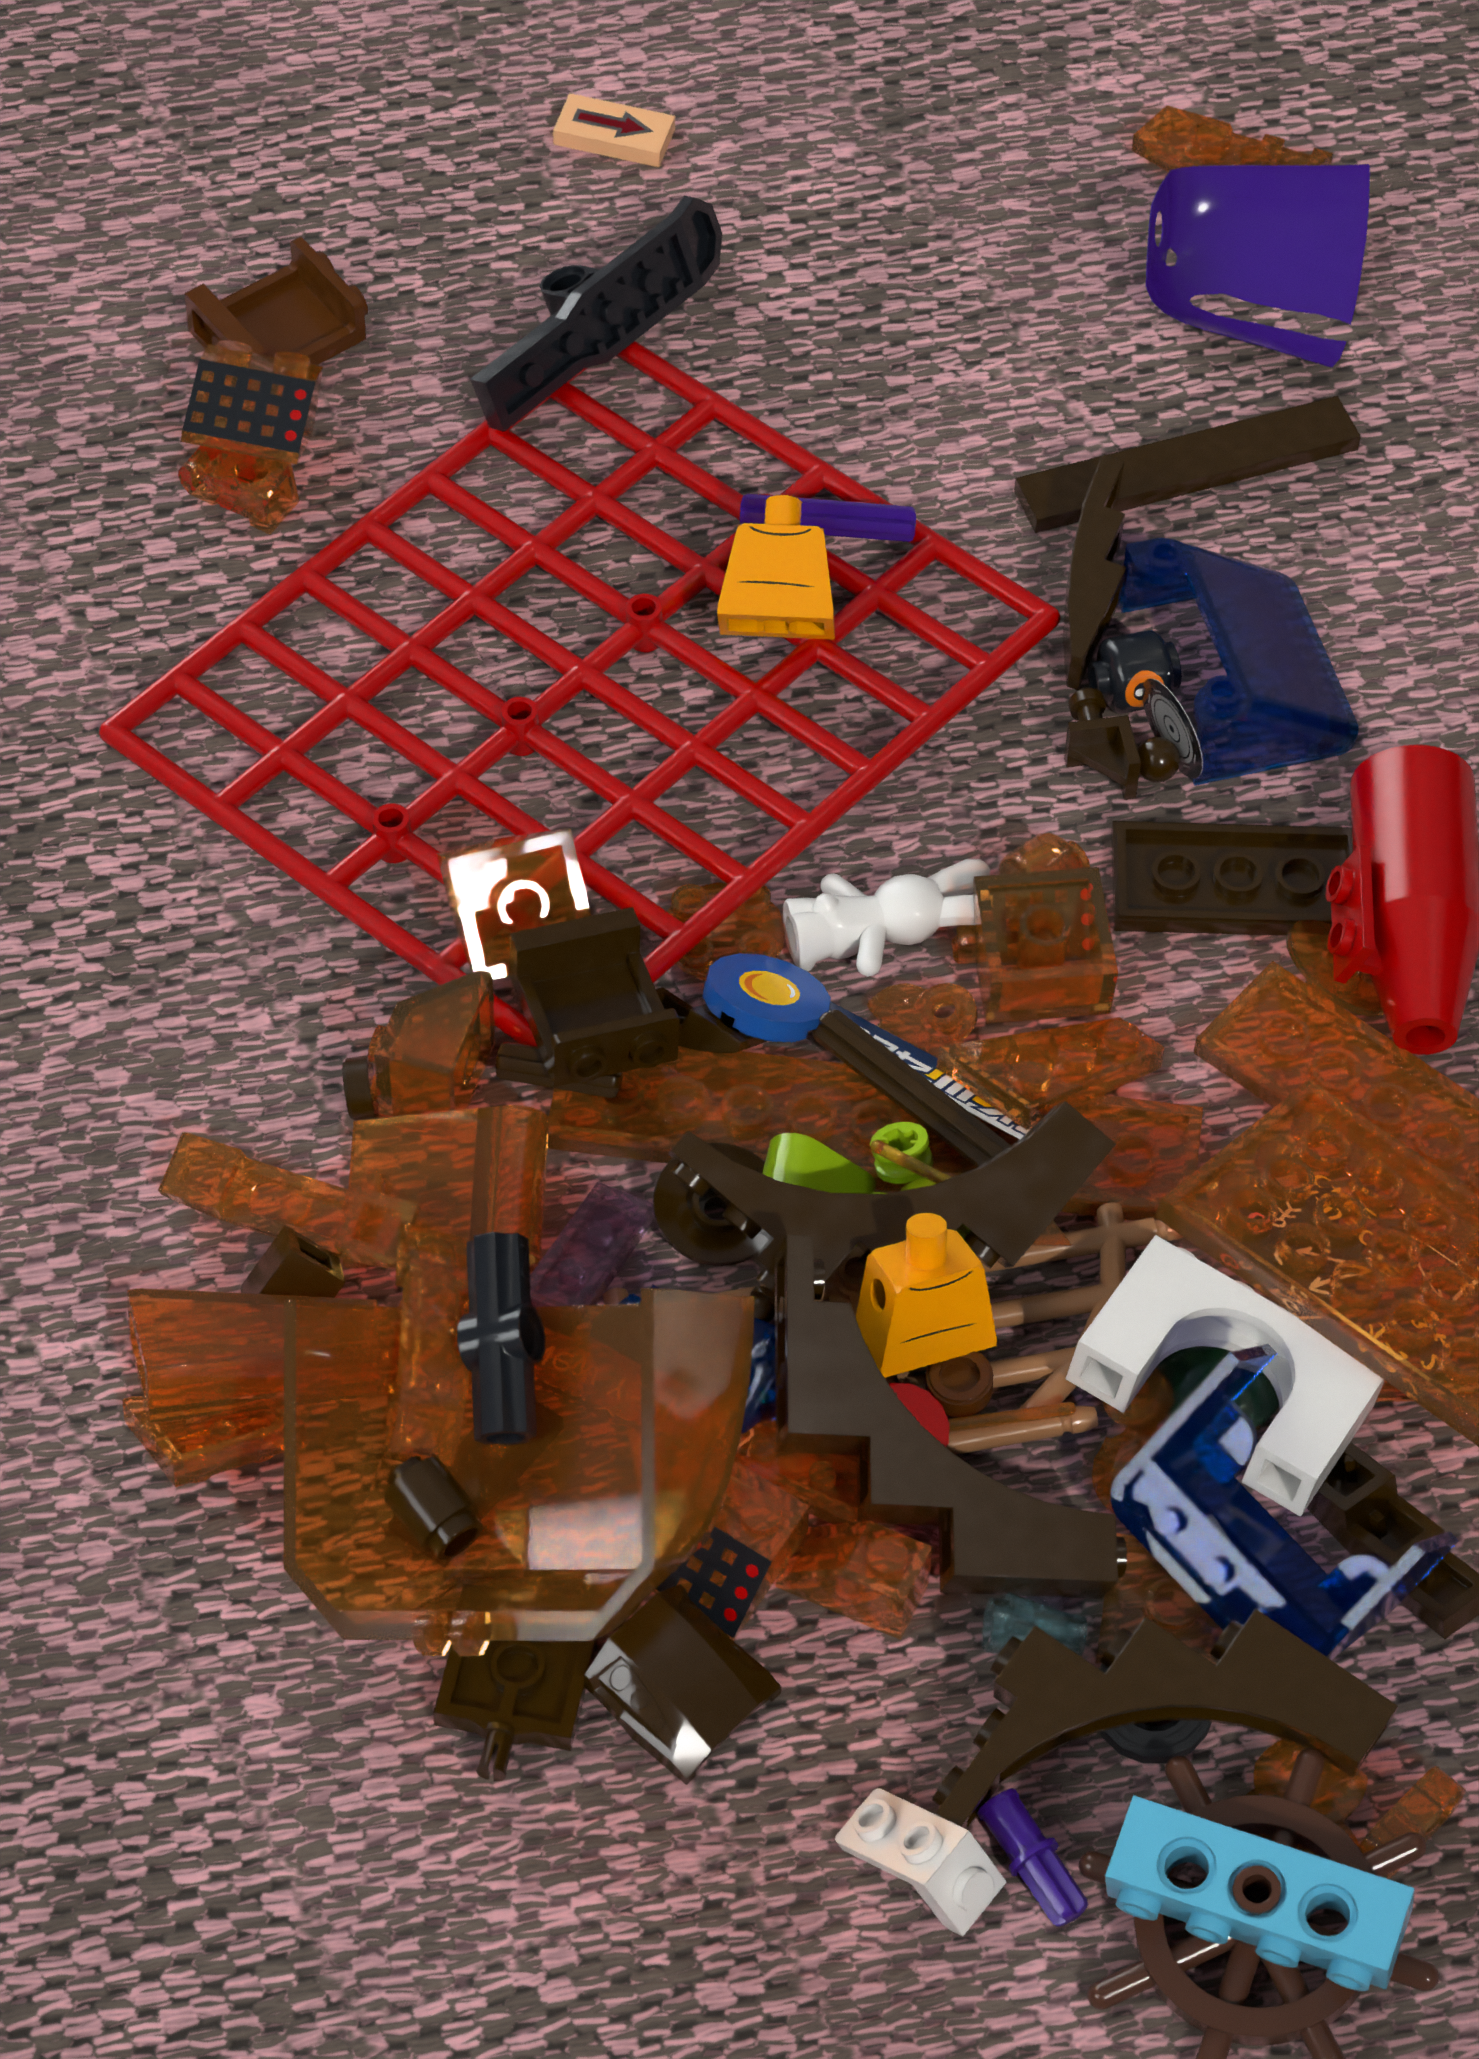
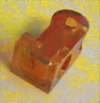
[178,436,300,535]

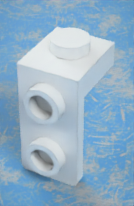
[835,1788,1007,1936]

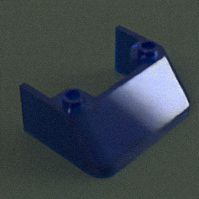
[1110,1344,1459,1660]

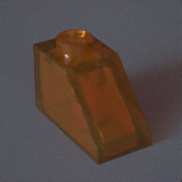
[776,1520,933,1640]

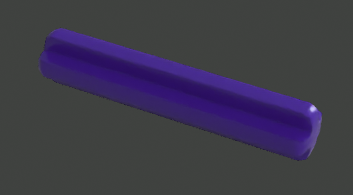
[740,494,916,542]

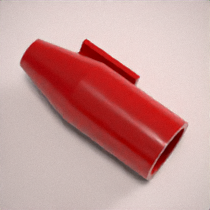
[1326,745,1479,1055]

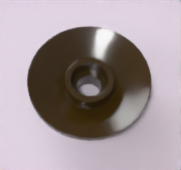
[653,1142,768,1266]

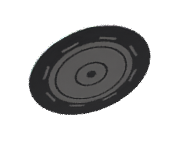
[1142,678,1203,779]

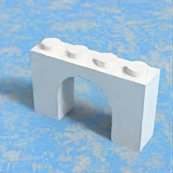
[1065,1235,1390,1517]

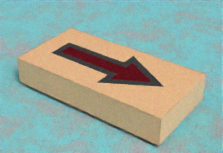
[553,93,675,167]

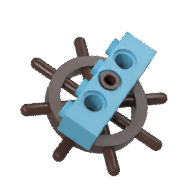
[1079,1747,1439,2059]

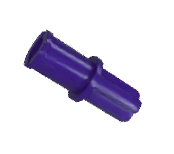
[977,1788,1088,1927]

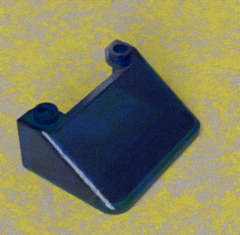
[1119,538,1359,786]

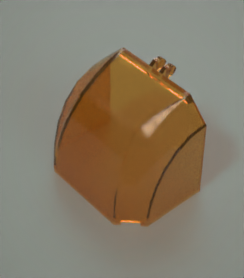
[283,1288,754,1656]

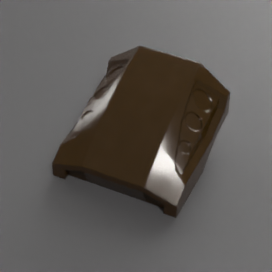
[584,1584,782,1785]

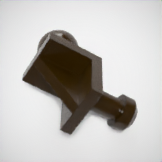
[1064,688,1180,800]

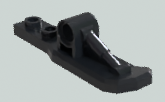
[470,196,722,432]

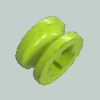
[870,1122,933,1184]

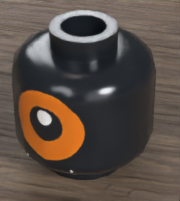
[1088,630,1182,714]

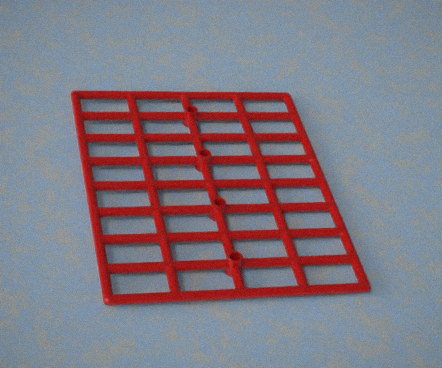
[99,341,1061,1047]

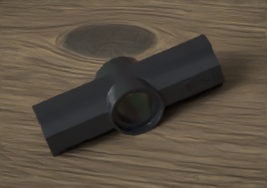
[457,1232,546,1446]

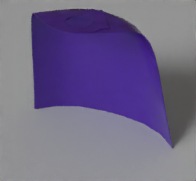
[1146,164,1370,367]

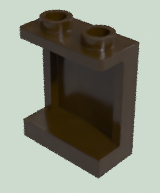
[509,907,680,1087]

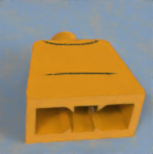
[717,495,835,640]
[856,1213,997,1378]

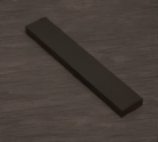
[1014,396,1361,533]

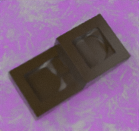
[656,987,767,1053]

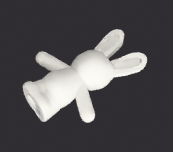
[783,859,1009,977]

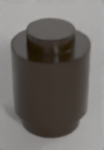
[384,1456,483,1561]

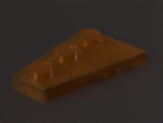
[1131,105,1333,172]
[936,1017,1165,1130]

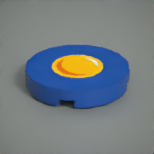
[702,953,831,1043]

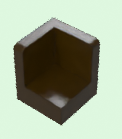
[241,1225,346,1343]

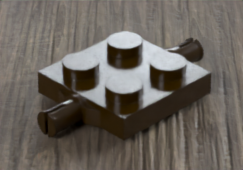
[433,1559,601,1781]

